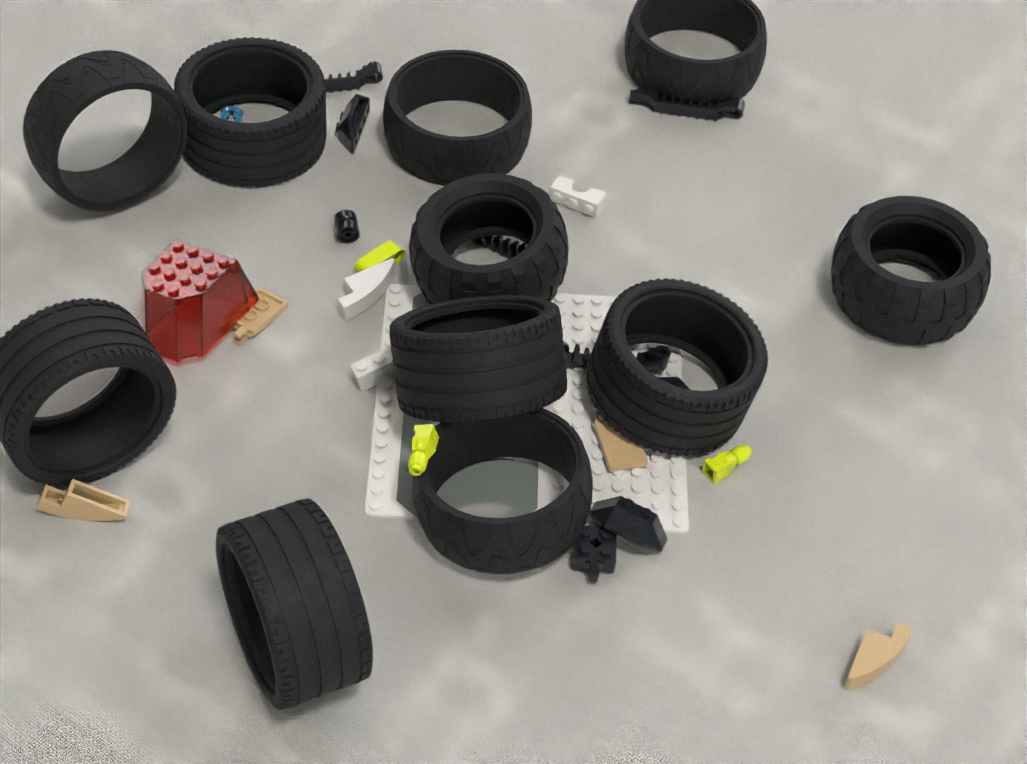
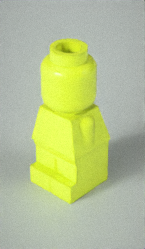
[408,424,439,476]
[702,445,752,484]

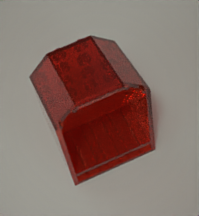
[141,239,259,363]

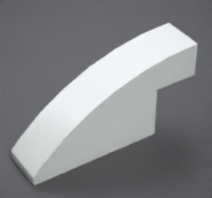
[337,258,395,321]

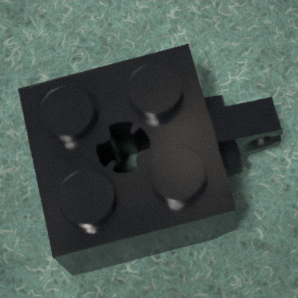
[572,525,617,582]

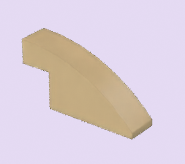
[36,479,131,521]
[844,622,913,690]

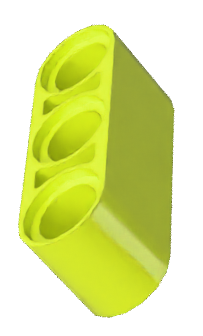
[354,240,405,273]

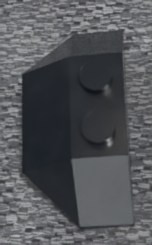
[336,94,370,154]
[589,496,668,552]

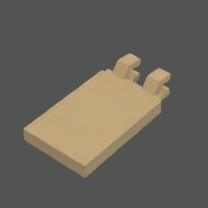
[219,287,288,346]
[594,408,648,472]

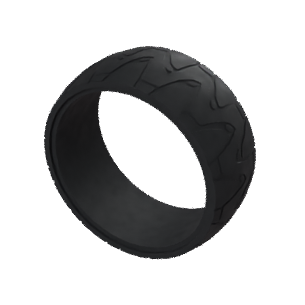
[624,0,767,107]
[23,50,187,211]
[383,50,532,186]
[413,408,593,574]

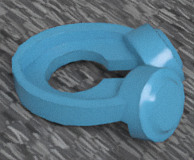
[221,106,244,123]

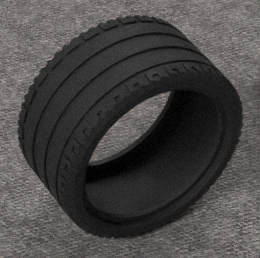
[174,37,327,188]
[586,278,768,456]
[389,295,567,423]
[0,298,177,486]
[215,498,373,710]

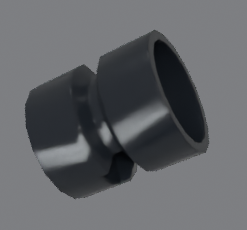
[334,209,360,244]

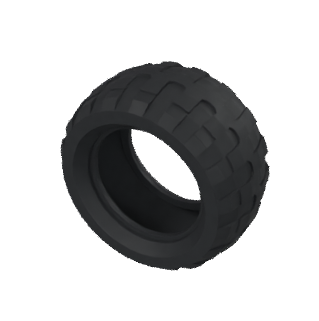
[409,173,569,304]
[831,196,991,345]

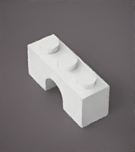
[549,175,606,218]
[350,346,394,392]

